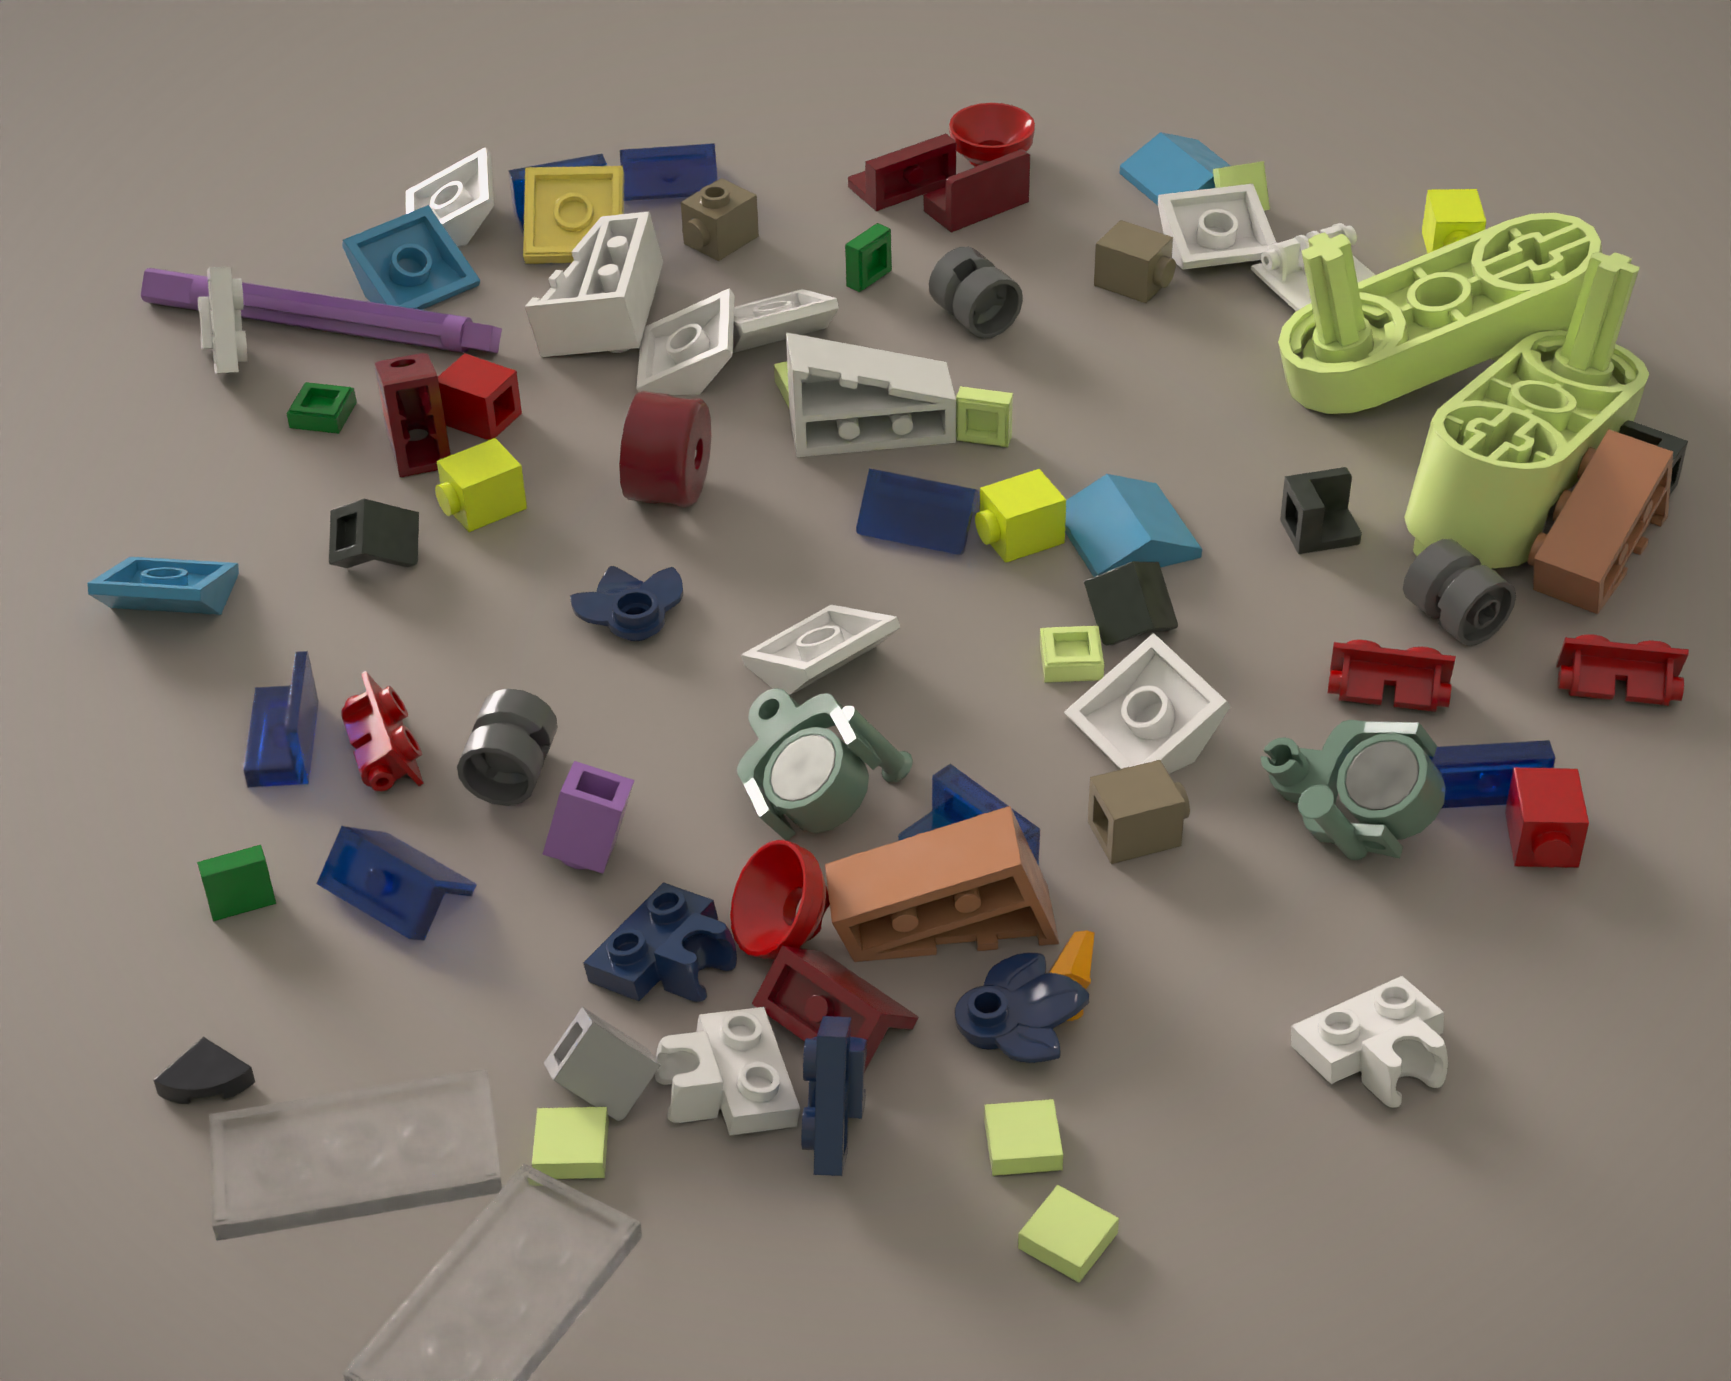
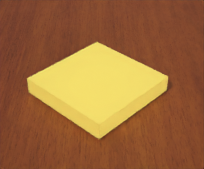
[523,166,624,264]

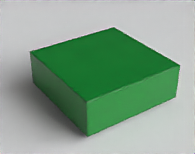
[845,223,892,292]
[286,382,357,434]
[197,845,276,922]

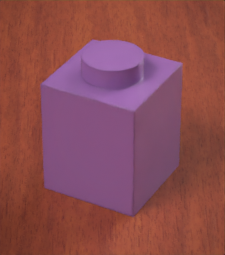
[543,761,634,874]

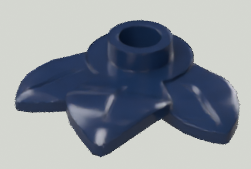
[570,566,683,641]
[955,952,1089,1063]

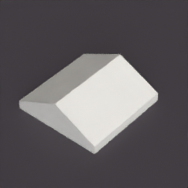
[406,147,494,246]
[1158,184,1277,270]
[636,288,735,395]
[733,289,839,353]
[741,605,900,696]
[1064,633,1230,774]

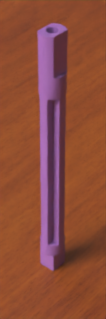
[140,268,502,353]

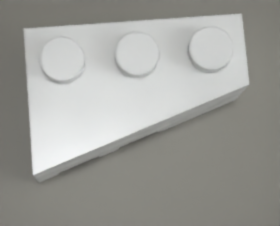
[525,211,663,357]
[786,332,956,458]

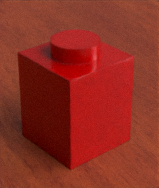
[438,353,522,440]
[1505,767,1589,868]

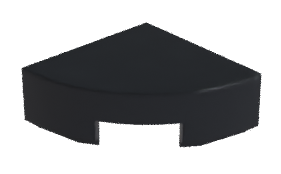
[153,1036,255,1104]

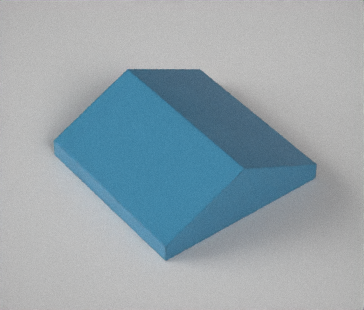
[1119,132,1231,206]
[342,205,480,310]
[1065,474,1202,577]
[87,557,239,615]

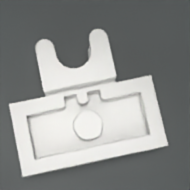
[198,267,247,374]
[1291,976,1448,1108]
[655,1007,800,1136]

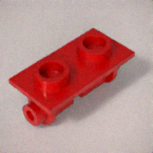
[1556,634,1689,706]
[1327,639,1456,712]
[341,671,424,791]

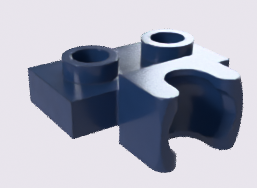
[583,882,737,1002]
[801,1016,867,1176]

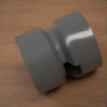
[929,246,1023,338]
[1403,539,1516,646]
[457,689,558,806]

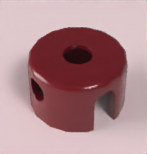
[619,391,712,508]

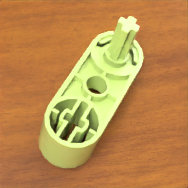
[1278,213,1602,414]
[1404,252,1649,568]

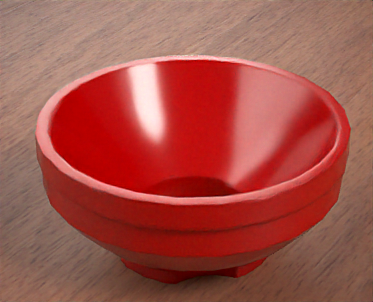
[949,103,1035,167]
[730,840,830,960]

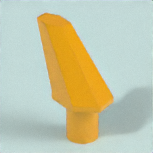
[1048,930,1095,1021]

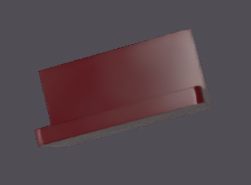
[848,133,957,211]
[923,149,1030,233]
[752,945,919,1073]

